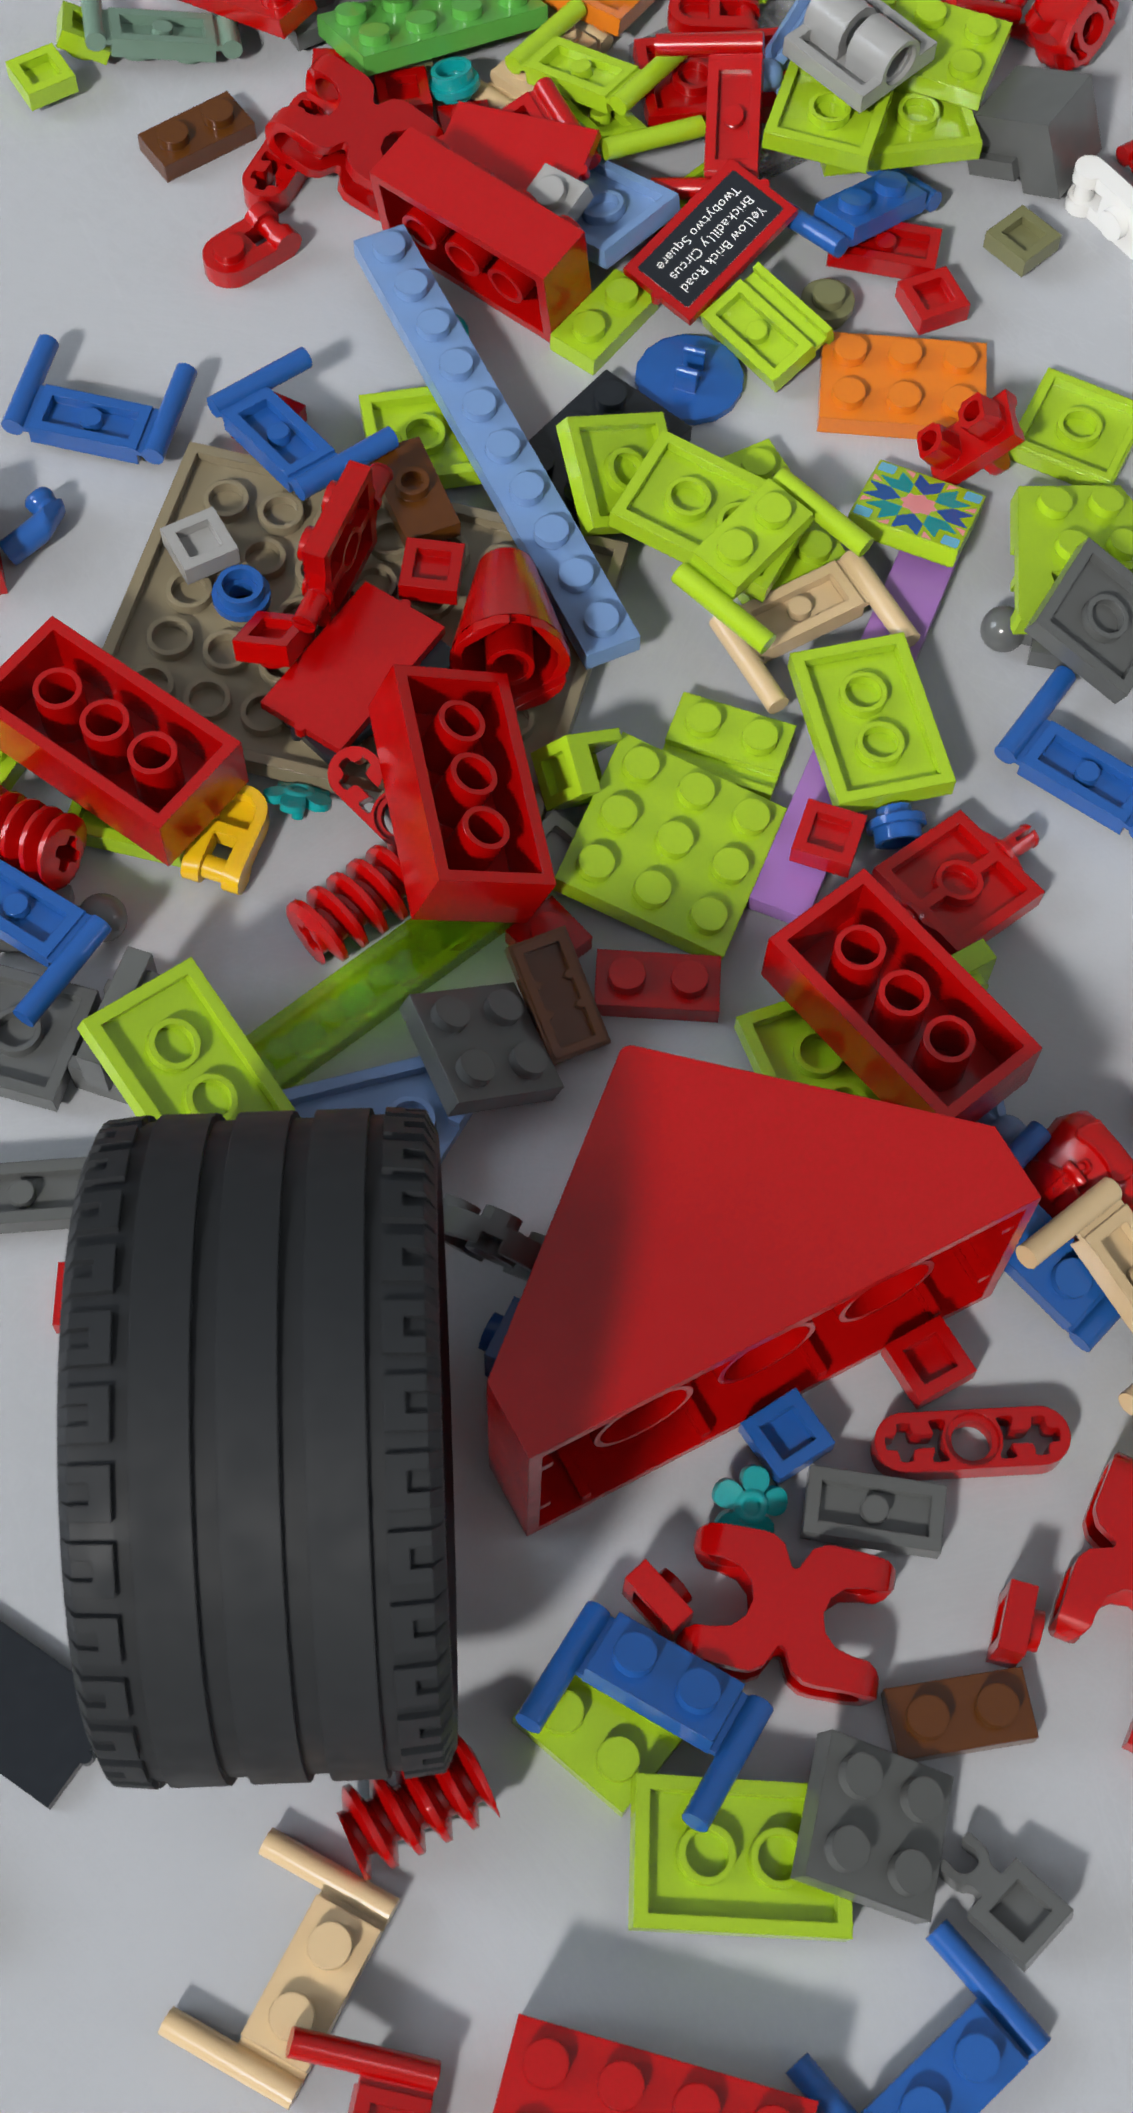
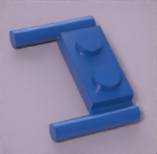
[784,168,942,258]
[1,334,197,465]
[207,347,399,501]
[994,666,1133,838]
[0,859,112,1027]
[1004,1121,1121,1352]
[515,1601,774,1832]
[785,1919,1051,2113]

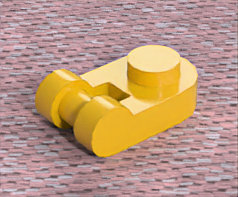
[180,785,270,895]

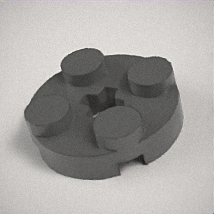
[443,1193,545,1281]

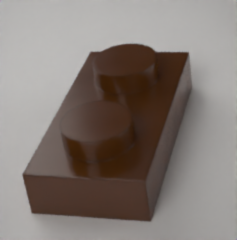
[137,91,257,183]
[880,1666,1039,1762]

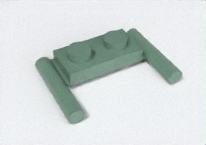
[80,0,243,64]

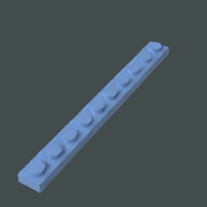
[353,224,641,670]

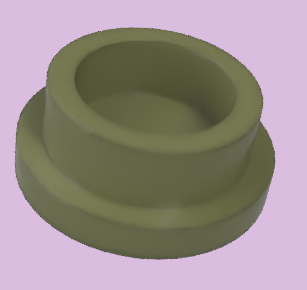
[801,278,855,330]

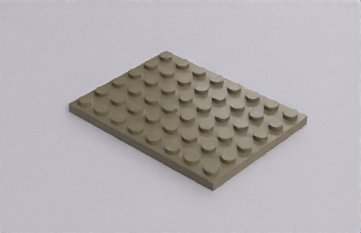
[102,441,629,821]

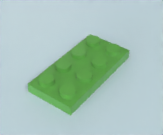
[317,0,548,76]

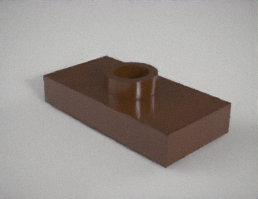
[367,436,461,547]
[504,925,611,1065]

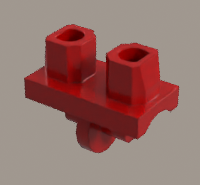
[916,389,1025,485]

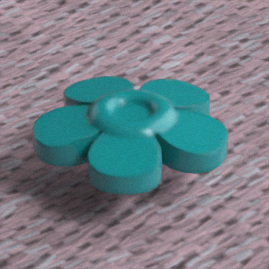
[263,781,332,820]
[712,1464,788,1533]

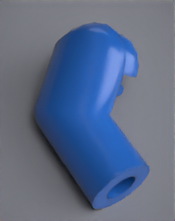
[0,487,66,566]

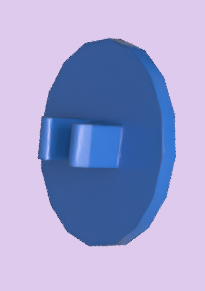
[635,334,744,426]

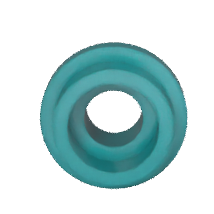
[428,56,481,105]

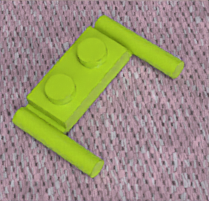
[505,0,688,115]
[563,97,706,161]
[671,467,874,654]

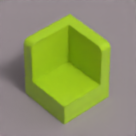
[530,728,623,811]

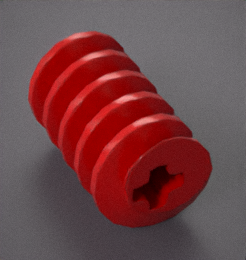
[0,785,87,891]
[286,843,409,965]
[336,1735,500,1882]

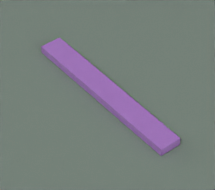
[747,550,961,923]

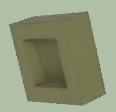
[983,205,1062,277]

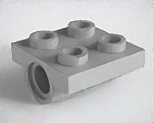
[782,0,937,113]

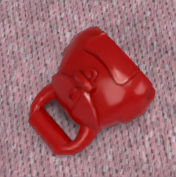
[1003,0,1119,71]
[1023,1110,1133,1239]

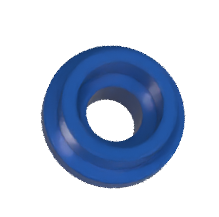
[212,564,272,622]
[865,802,927,850]

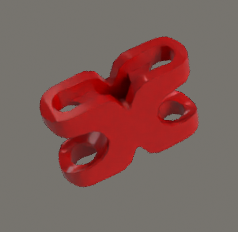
[265,54,444,222]
[1048,1451,1133,1644]
[675,1522,897,1706]

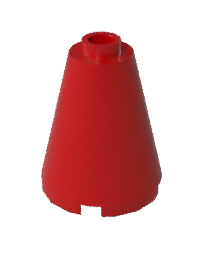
[449,547,571,711]

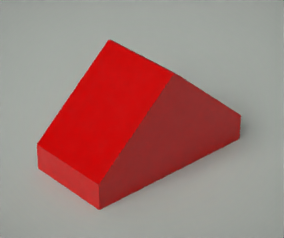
[487,1045,1041,1537]

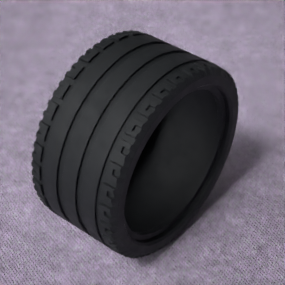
[57,1107,458,1790]

